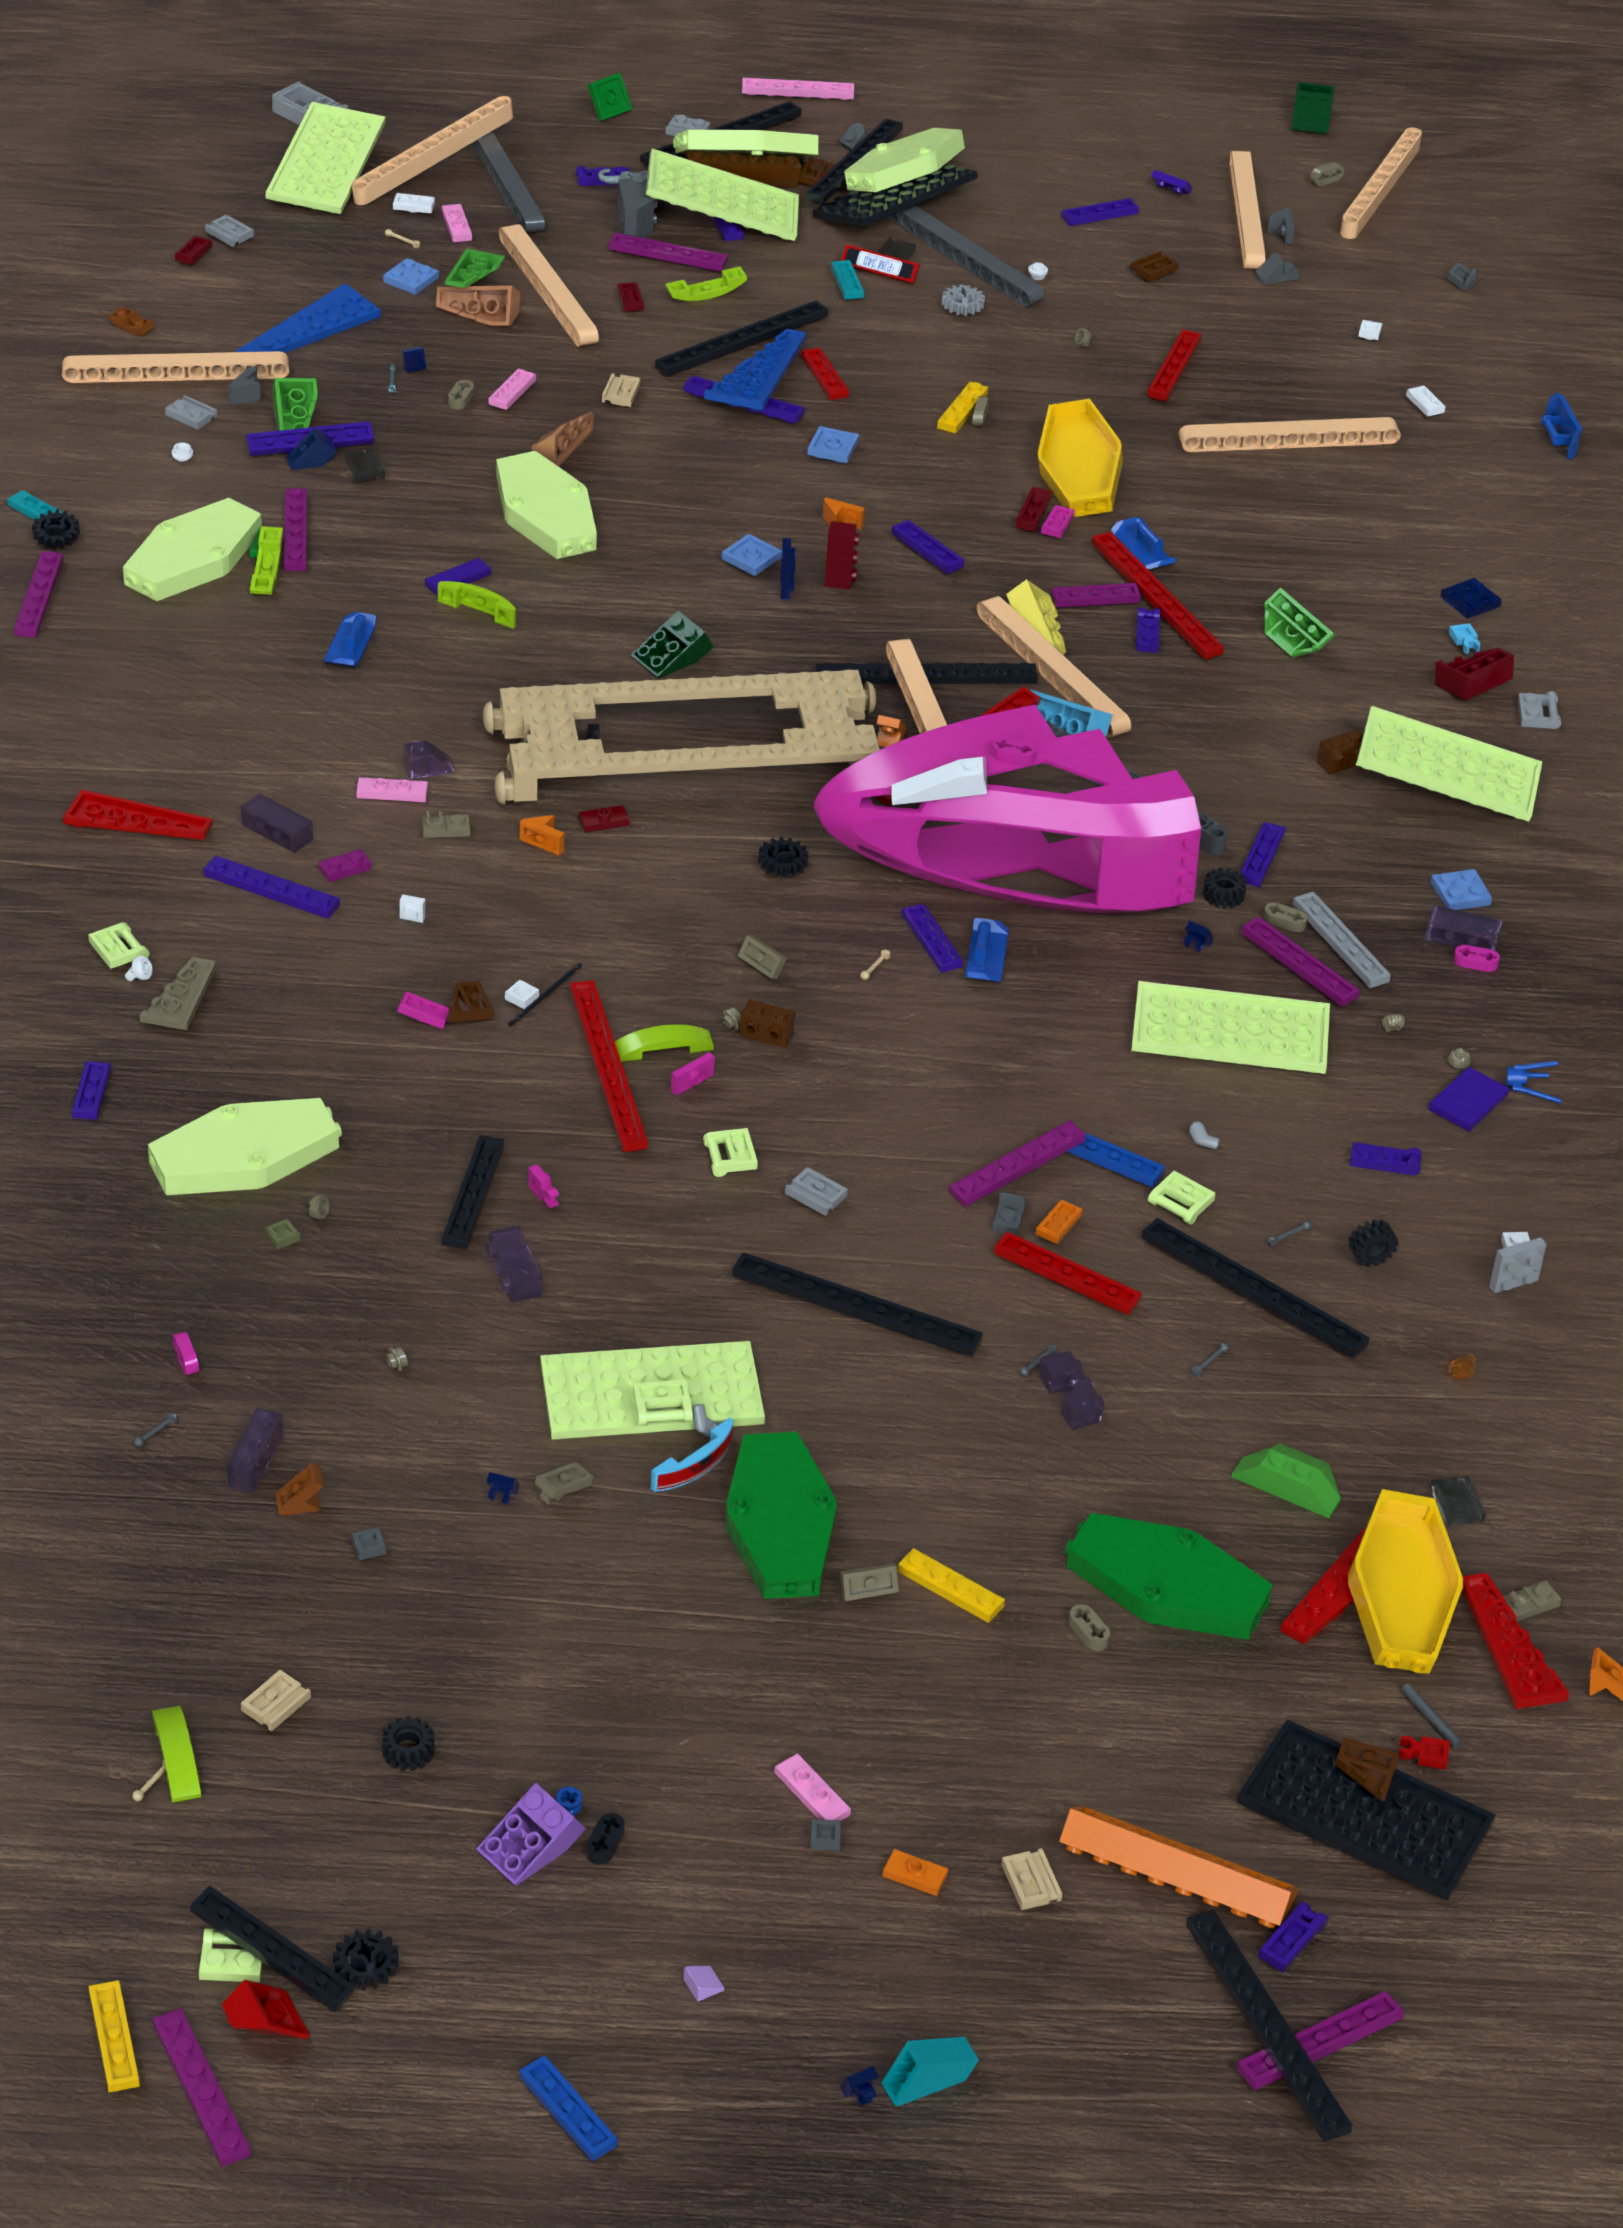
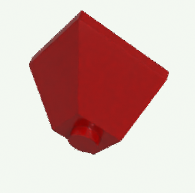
[221,1979,310,2039]

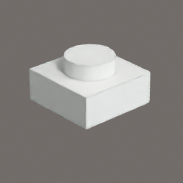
[1358,320,1382,340]
[400,894,425,923]
[505,980,539,1009]
[1501,1232,1530,1248]

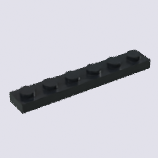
[442,1135,504,1249]
[190,1885,355,2013]

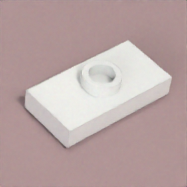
[393,193,435,213]
[1406,386,1446,417]

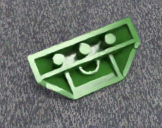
[1265,587,1335,658]
[1232,1443,1341,1519]

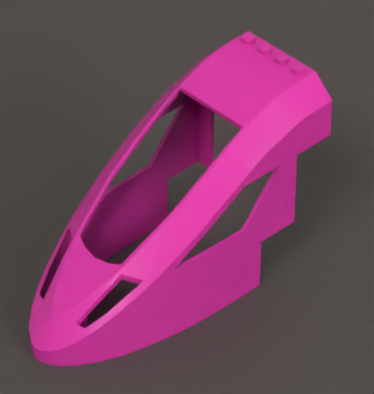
[814,705,1201,913]

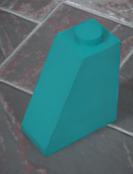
[881,2037,979,2106]

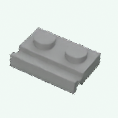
[666,115,711,136]
[205,215,254,247]
[165,395,217,430]
[785,1167,848,1216]

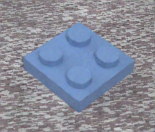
[383,258,439,295]
[807,426,859,463]
[722,534,782,576]
[1431,869,1492,911]

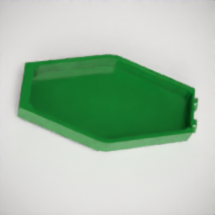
[725,1432,837,1599]
[1065,1513,1273,1640]

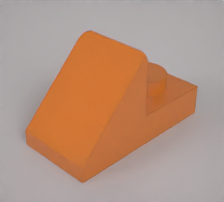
[823,497,865,530]
[876,715,907,747]
[520,815,565,856]
[1589,1647,1623,1701]

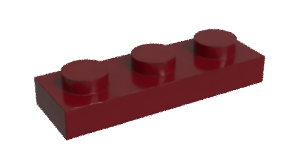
[1015,487,1052,532]

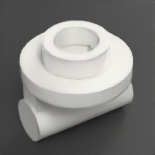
[125,956,152,981]

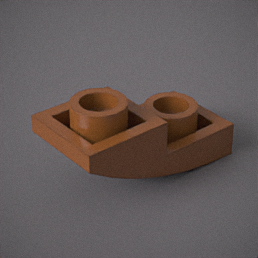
[108,307,155,336]

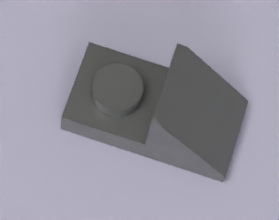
[1267,207,1295,244]
[1255,252,1299,285]
[228,366,261,404]
[992,1192,1028,1236]

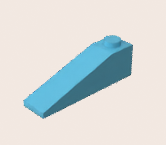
[1030,690,1113,737]

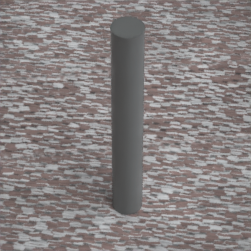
[1401,1683,1462,1749]

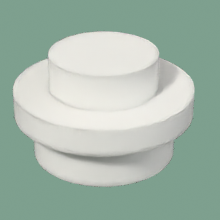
[1028,263,1048,280]
[172,443,193,462]

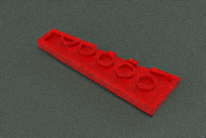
[63,789,213,840]
[1280,1527,1366,1644]
[1462,1573,1569,1709]

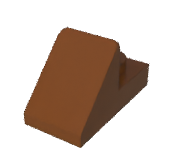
[275,1462,324,1516]

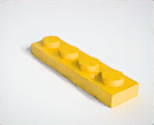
[937,382,988,434]
[897,1548,1005,1623]
[88,1980,140,2093]

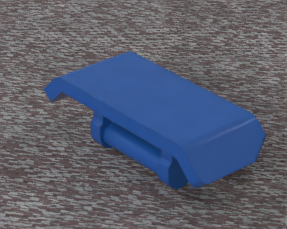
[1541,393,1582,460]
[1111,517,1177,570]
[323,612,377,668]
[965,918,1009,982]

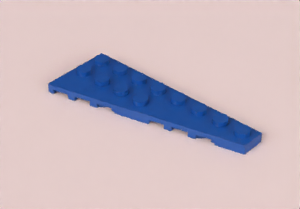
[235,284,381,353]
[704,329,806,410]

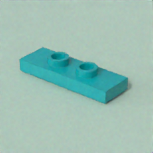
[831,260,864,299]
[7,490,63,520]

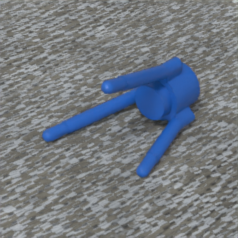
[1506,1061,1562,1103]

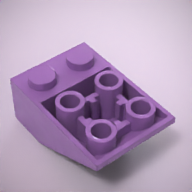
[476,1783,586,1886]

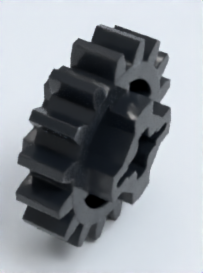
[32,509,80,549]
[758,837,809,878]
[333,1928,399,1991]

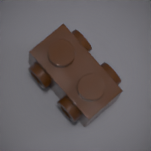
[1317,729,1363,775]
[740,999,795,1048]

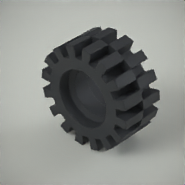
[1203,868,1247,909]
[1348,1219,1399,1267]
[382,1716,434,1772]

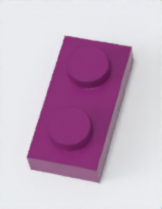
[318,849,371,882]

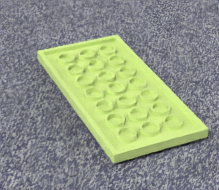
[266,102,385,214]
[646,148,799,241]
[1356,706,1542,822]
[1131,981,1330,1074]
[540,1341,765,1440]

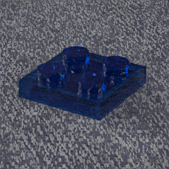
[780,538,796,599]
[1440,578,1502,619]

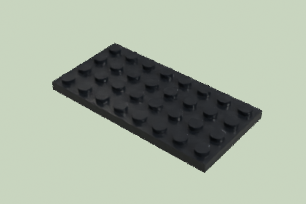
[812,165,978,227]
[1237,1719,1496,1901]

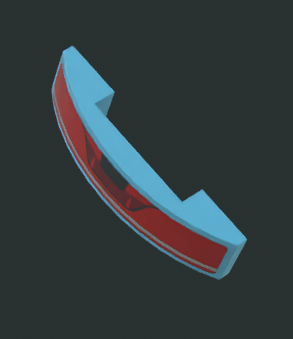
[651,1418,734,1492]

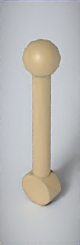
[385,229,420,248]
[860,950,890,980]
[132,1760,166,1801]

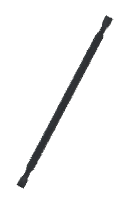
[508,963,582,1027]

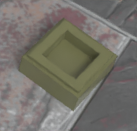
[265,1219,300,1249]

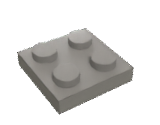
[1489,1238,1546,1294]

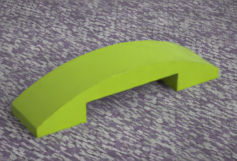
[665,266,747,301]
[250,526,283,595]
[438,581,516,629]
[615,1025,714,1062]
[152,1706,201,1803]

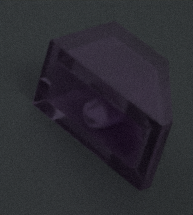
[404,741,454,779]

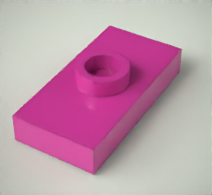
[1041,505,1075,538]
[397,991,450,1030]
[671,1053,715,1096]

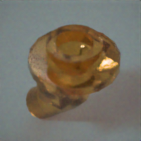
[1448,1354,1475,1380]

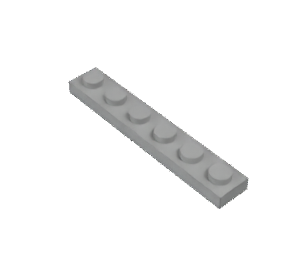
[1293,892,1391,988]

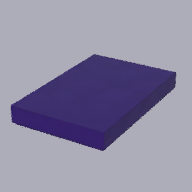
[1428,1067,1510,1132]

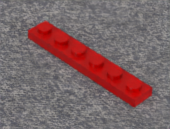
[1147,329,1202,401]
[994,1232,1142,1315]

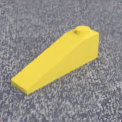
[1006,579,1066,655]

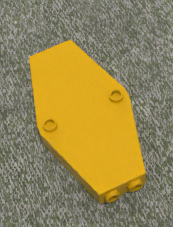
[1038,399,1123,517]
[1348,1489,1463,1674]

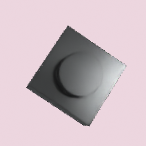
[352,1527,386,1560]
[810,1819,841,1851]

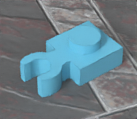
[1449,623,1481,654]

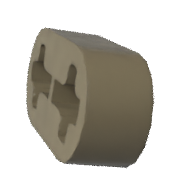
[1310,162,1345,186]
[448,380,474,410]
[972,396,989,427]
[1263,902,1308,932]
[1068,1604,1110,1651]

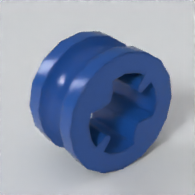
[556,1787,582,1816]

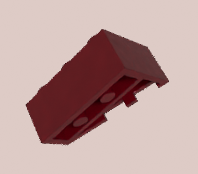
[825,521,860,590]
[1435,648,1514,700]

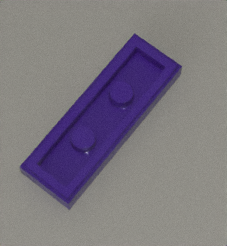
[425,558,491,596]
[72,1061,111,1120]

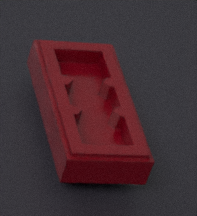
[175,236,212,265]
[617,282,644,311]
[579,805,630,832]

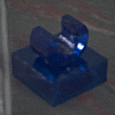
[402,347,426,372]
[1184,921,1214,952]
[487,1472,520,1505]
[840,2066,879,2106]

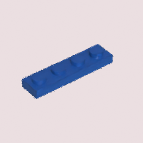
[1066,1132,1165,1188]
[519,2055,618,2162]

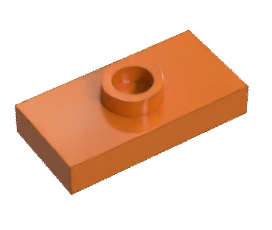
[1035,1199,1083,1244]
[882,1849,949,1896]

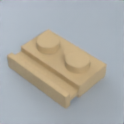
[602,373,641,407]
[241,1670,311,1731]
[1001,1848,1062,1910]

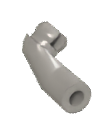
[1189,1121,1220,1150]
[692,1404,721,1438]

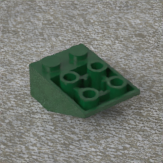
[1291,82,1335,134]
[631,611,714,679]

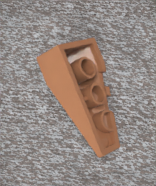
[436,286,521,327]
[531,412,594,467]

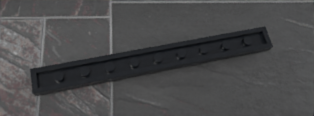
[640,101,802,166]
[806,119,903,204]
[655,300,828,376]
[815,662,1038,684]
[1141,1218,1370,1358]
[732,1252,983,1357]
[1187,1909,1352,2142]

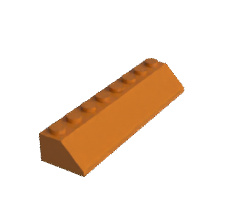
[1059,1805,1300,1928]

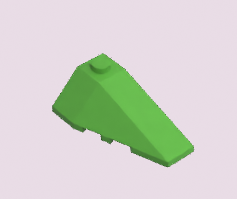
[445,248,505,288]
[272,378,318,431]

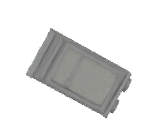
[272,81,348,125]

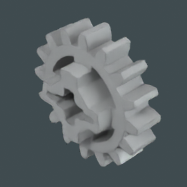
[942,284,985,316]

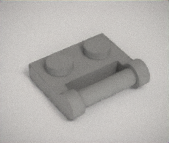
[1517,691,1562,729]

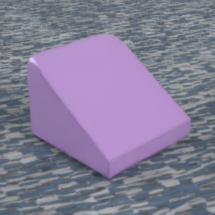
[683,1966,724,2002]

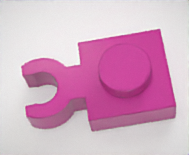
[528,1164,559,1208]

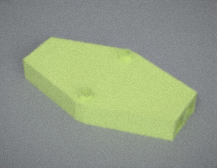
[844,128,965,192]
[673,130,818,158]
[496,451,597,559]
[123,498,262,601]
[148,1098,342,1195]

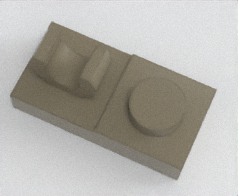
[422,811,470,838]
[738,935,787,979]
[535,1462,594,1505]
[840,1563,899,1601]
[1503,1580,1561,1622]

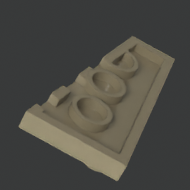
[140,957,216,1030]

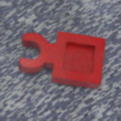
[1399,1736,1450,1770]

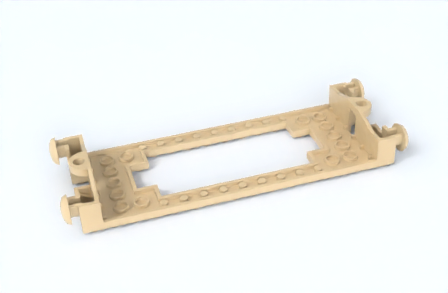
[483,670,880,805]

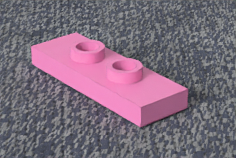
[441,204,472,242]
[489,369,536,410]
[356,777,428,802]
[774,1753,851,1821]

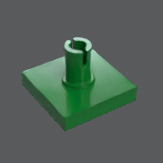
[587,73,633,121]

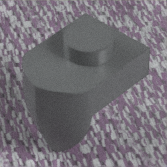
[839,123,868,150]
[1446,262,1477,290]

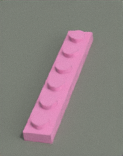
[742,78,854,100]

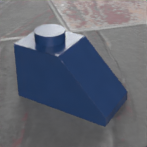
[286,428,337,470]

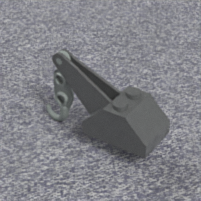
[598,169,659,238]

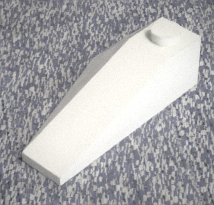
[892,756,987,805]

